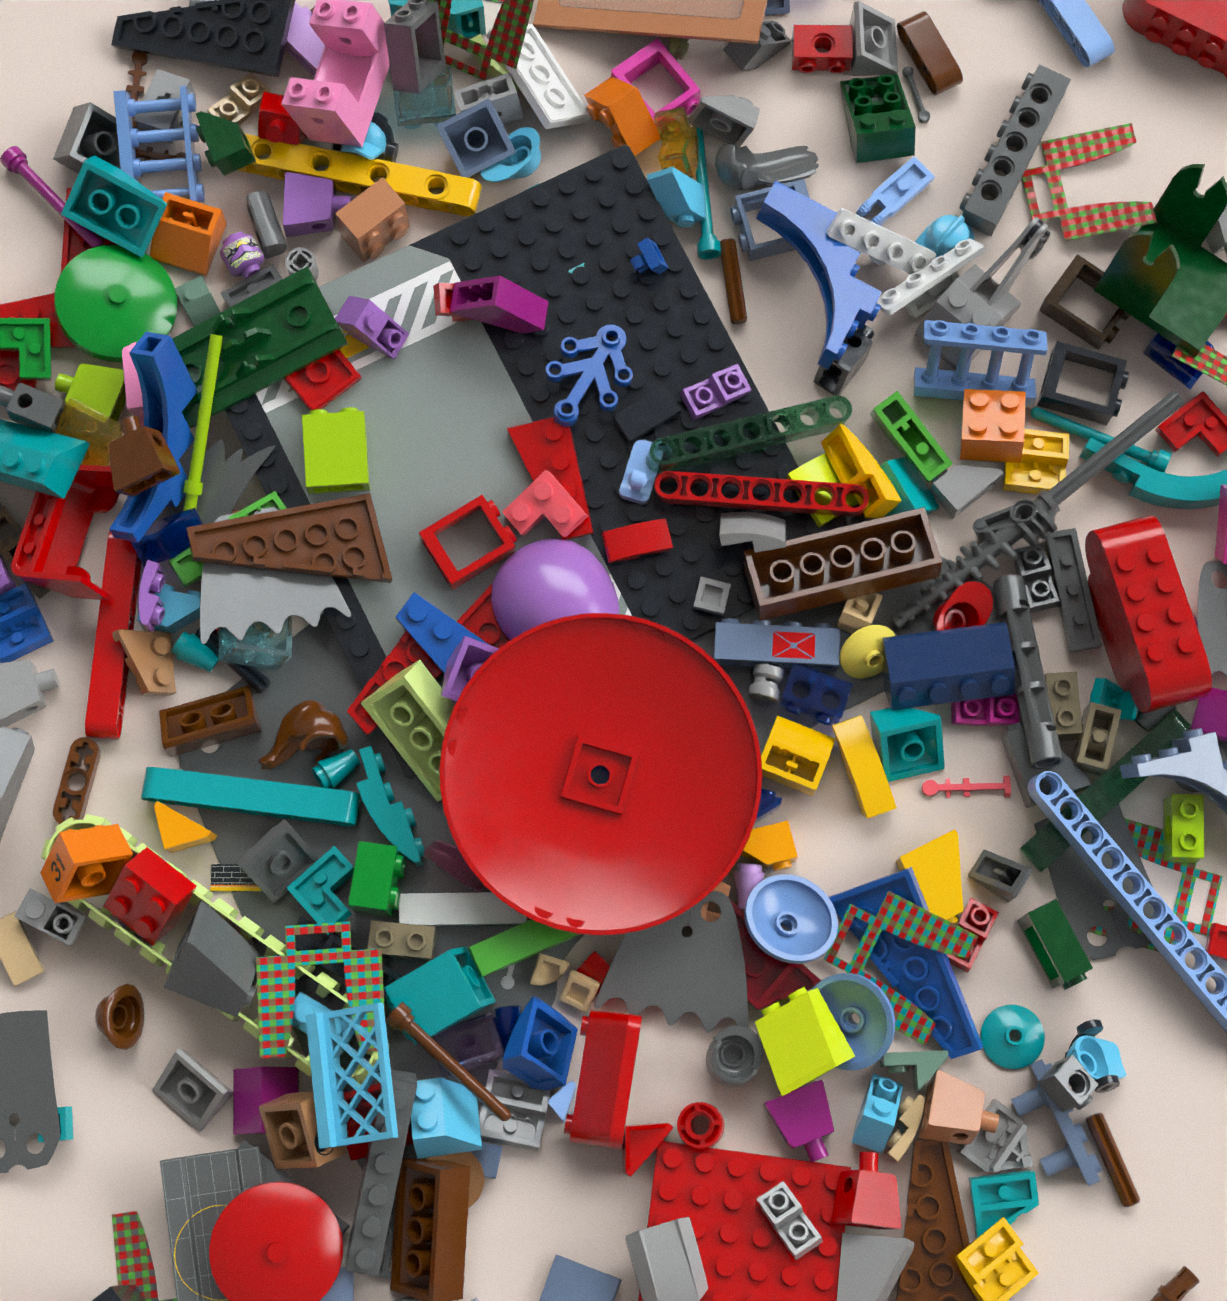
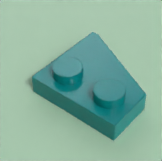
[968,1170,1039,1239]

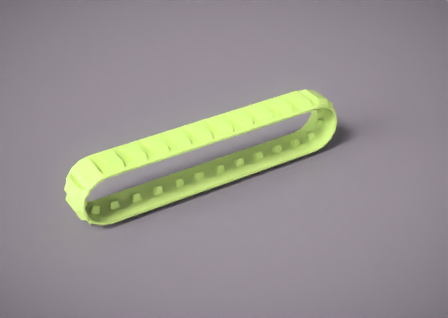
[41,814,390,1089]

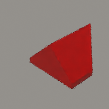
[622,1122,674,1177]

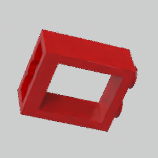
[419,495,517,590]

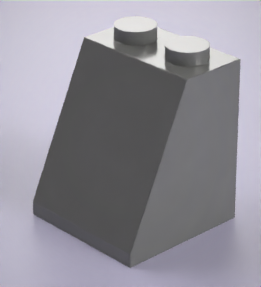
[164,901,261,1017]

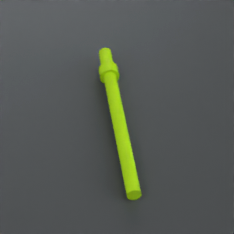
[183,334,223,519]

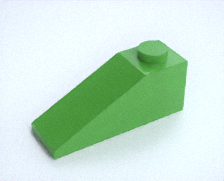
[870,391,953,482]

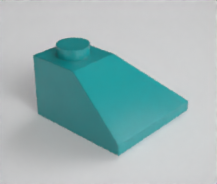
[870,707,945,782]

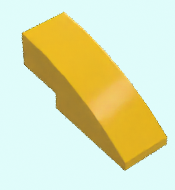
[820,424,902,518]
[831,715,897,819]

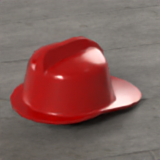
[933,581,993,631]

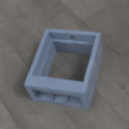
[730,179,810,261]

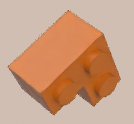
[584,76,661,156]

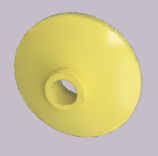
[839,625,896,679]

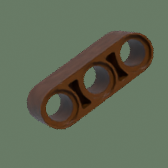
[897,11,963,95]

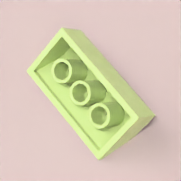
[361,660,455,802]

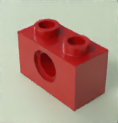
[791,24,853,74]

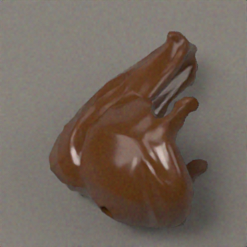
[258,700,348,770]

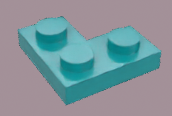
[287,846,354,935]

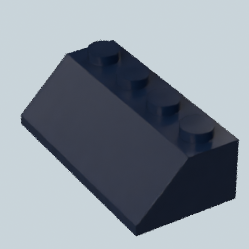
[882,622,1015,710]

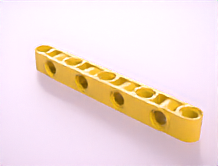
[237,133,482,216]

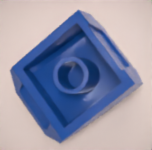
[502,996,578,1091]

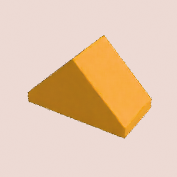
[154,801,217,853]

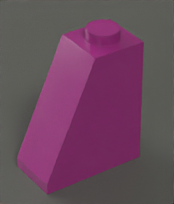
[450,275,548,333]

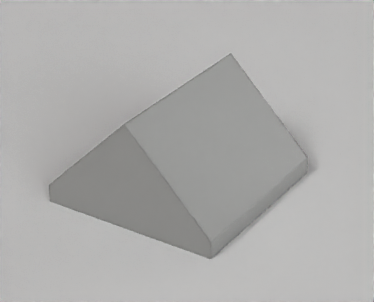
[850,1,898,76]
[152,1048,233,1131]

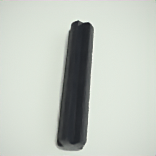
[195,628,271,693]

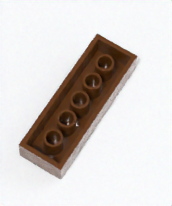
[743,507,942,621]

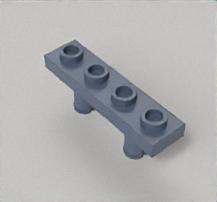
[1011,1059,1103,1186]

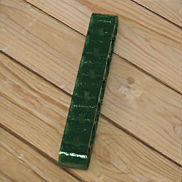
[646,396,852,473]
[1019,710,1191,873]

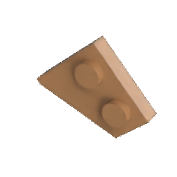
[112,629,176,696]

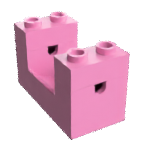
[281,0,390,147]

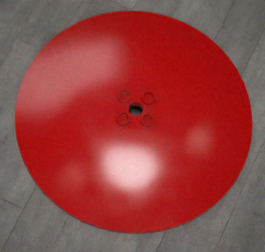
[440,613,762,935]

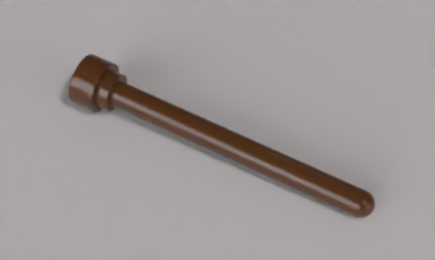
[385,1002,511,1121]

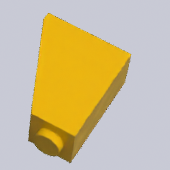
[895,829,964,924]

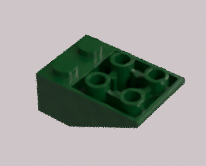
[840,74,916,163]

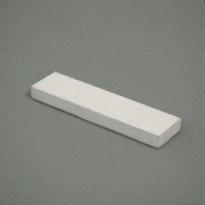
[399,892,527,926]

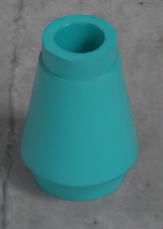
[171,631,220,673]
[311,749,360,789]

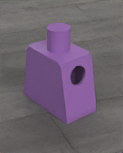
[283,172,352,237]

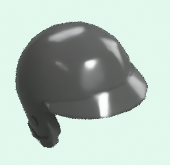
[705,1025,764,1086]

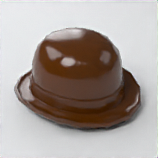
[95,984,144,1050]

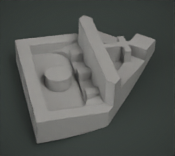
[957,1099,1033,1172]

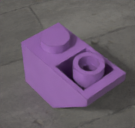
[335,296,409,359]

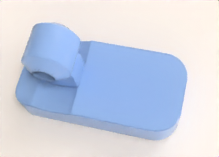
[619,440,663,505]

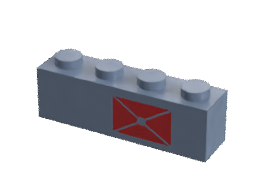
[713,618,840,672]

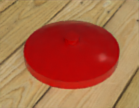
[209,1181,343,1301]

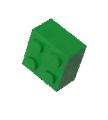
[348,841,406,918]

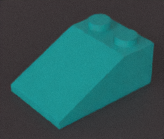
[61,155,168,258]

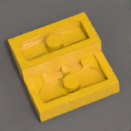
[1003,429,1069,494]
[955,1217,1039,1301]

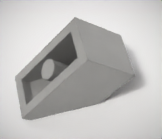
[930,465,1003,519]

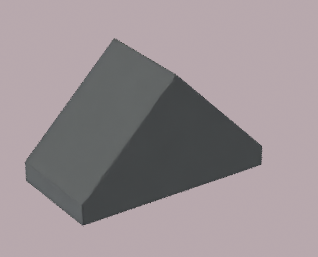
[968,849,1033,903]

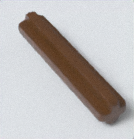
[720,238,747,325]
[1086,1113,1140,1207]

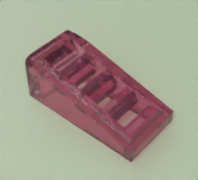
[424,839,484,892]

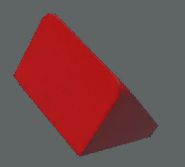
[576,951,610,997]

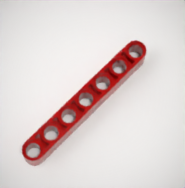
[654,471,869,517]
[85,531,144,739]

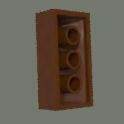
[390,1158,470,1301]

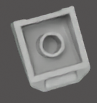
[625,1217,708,1301]

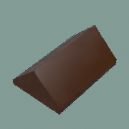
[159,685,262,757]

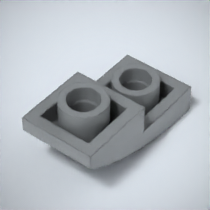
[756,1181,823,1260]

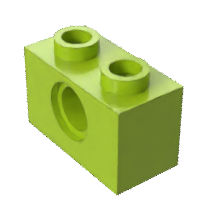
[1163,794,1204,863]

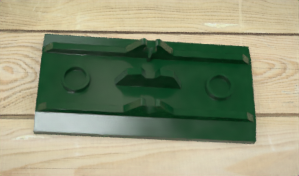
[172,266,348,428]

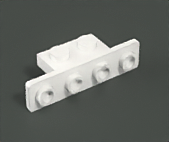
[826,208,936,275]
[877,238,986,318]

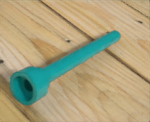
[691,126,721,260]
[1030,407,1172,472]

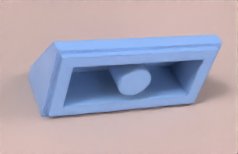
[548,1081,577,1123]

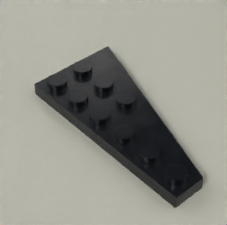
[111,0,295,78]

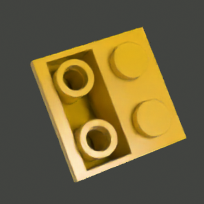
[761,716,835,797]

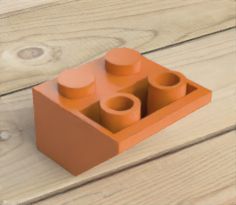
[150,192,227,277]

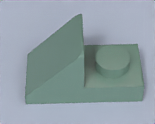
[175,276,221,327]
[880,1050,948,1092]

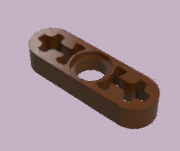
[53,737,101,824]

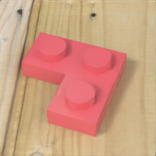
[502,470,588,537]

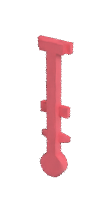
[922,776,1011,798]

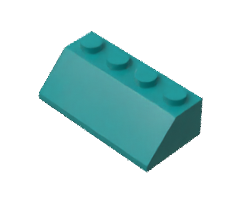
[0,419,90,499]

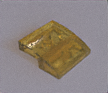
[56,398,123,466]

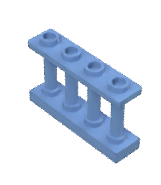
[113,86,205,203]
[913,320,1048,407]

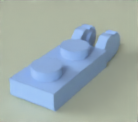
[856,156,935,226]

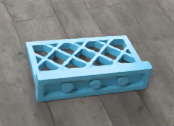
[305,1003,398,1149]

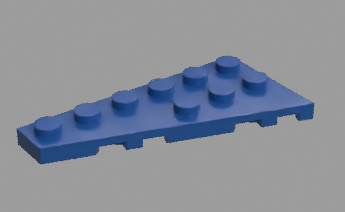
[829,867,983,1059]

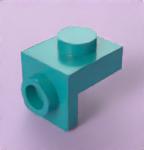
[1089,678,1138,721]

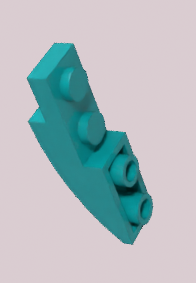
[356,746,426,867]

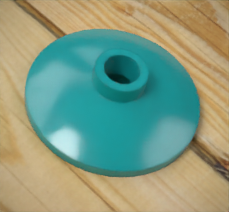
[980,1004,1045,1069]

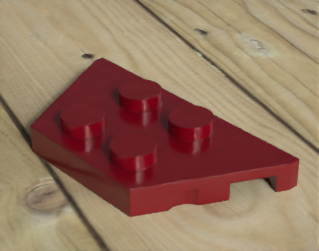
[730,900,822,1010]

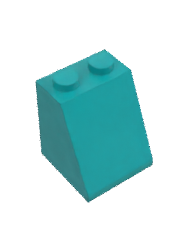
[384,946,496,1045]

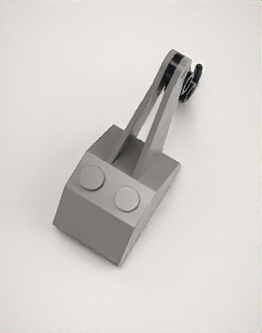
[915,217,1050,370]

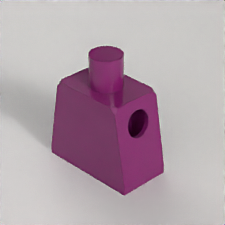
[763,1079,834,1163]

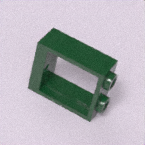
[1017,899,1093,990]

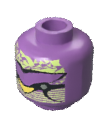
[220,232,265,279]

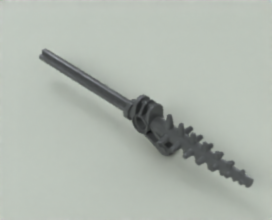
[892,391,1184,629]

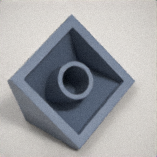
[436,98,516,178]

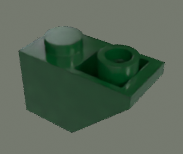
[196,111,256,176]

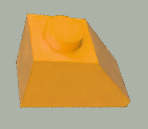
[741,820,798,872]

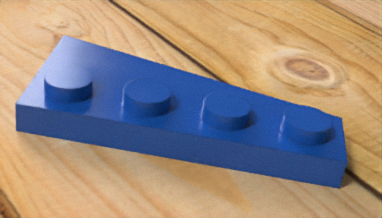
[396,592,489,674]

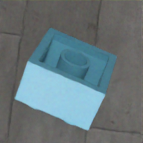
[411,1077,482,1159]

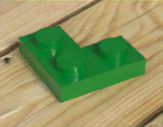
[0,318,51,380]

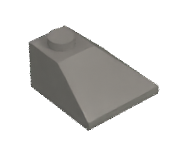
[687,95,760,148]

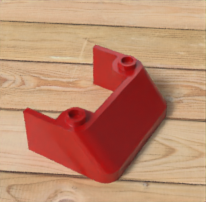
[11,464,120,601]
[564,1010,642,1151]

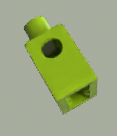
[55,363,126,433]

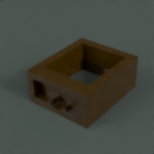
[1039,254,1130,350]

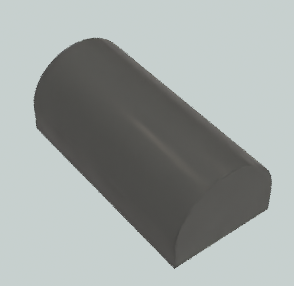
[246,191,287,259]

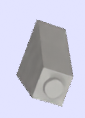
[837,1233,914,1301]

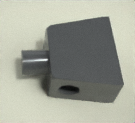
[0,383,70,434]

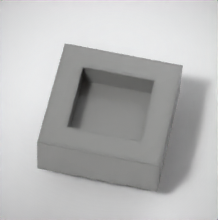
[693,577,731,616]

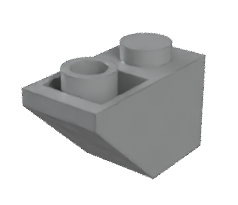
[14,888,87,946]

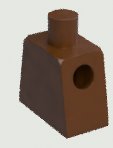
[108,416,181,497]

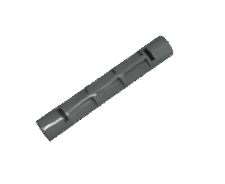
[993,574,1063,769]

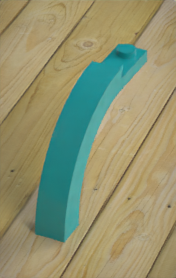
[1079,437,1227,509]

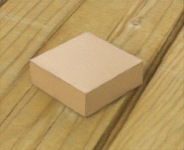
[558,969,601,1013]

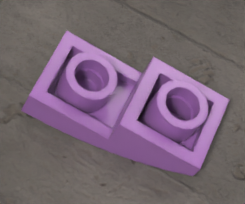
[680,364,751,420]
[139,560,166,633]

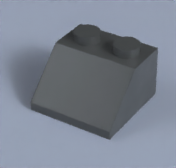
[53,102,134,174]

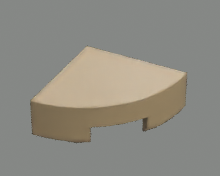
[530,953,570,986]

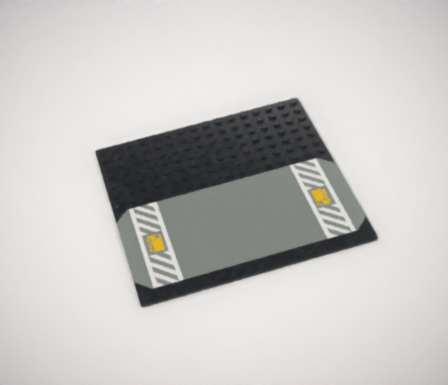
[225,145,832,778]

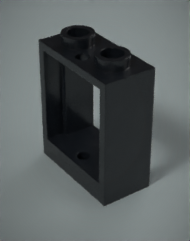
[1037,341,1129,425]

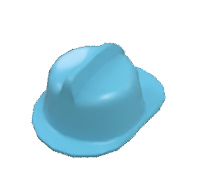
[480,127,541,182]
[915,215,974,258]

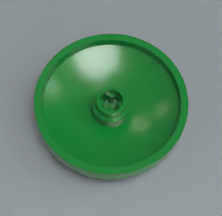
[54,245,177,362]

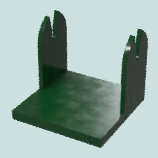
[1094,164,1227,357]

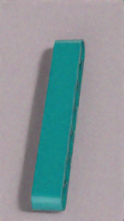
[141,767,360,827]

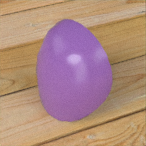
[491,538,619,640]

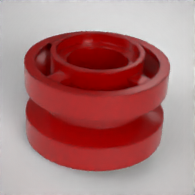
[677,1102,725,1148]

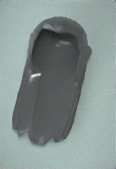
[715,144,819,190]

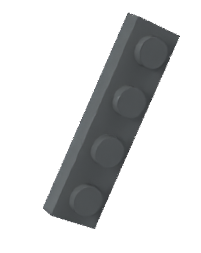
[1045,528,1102,653]

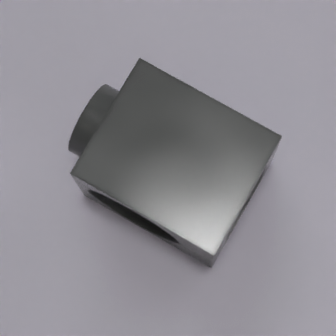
[1037,1055,1099,1112]

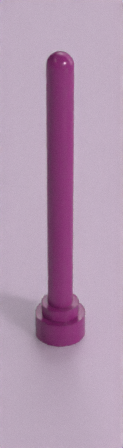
[0,146,103,248]

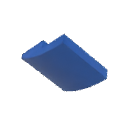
[0,583,54,663]

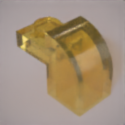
[653,107,699,178]

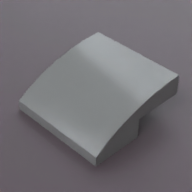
[719,512,786,552]
[479,1069,551,1151]

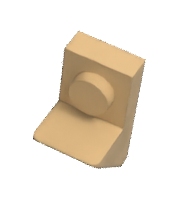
[838,593,883,634]

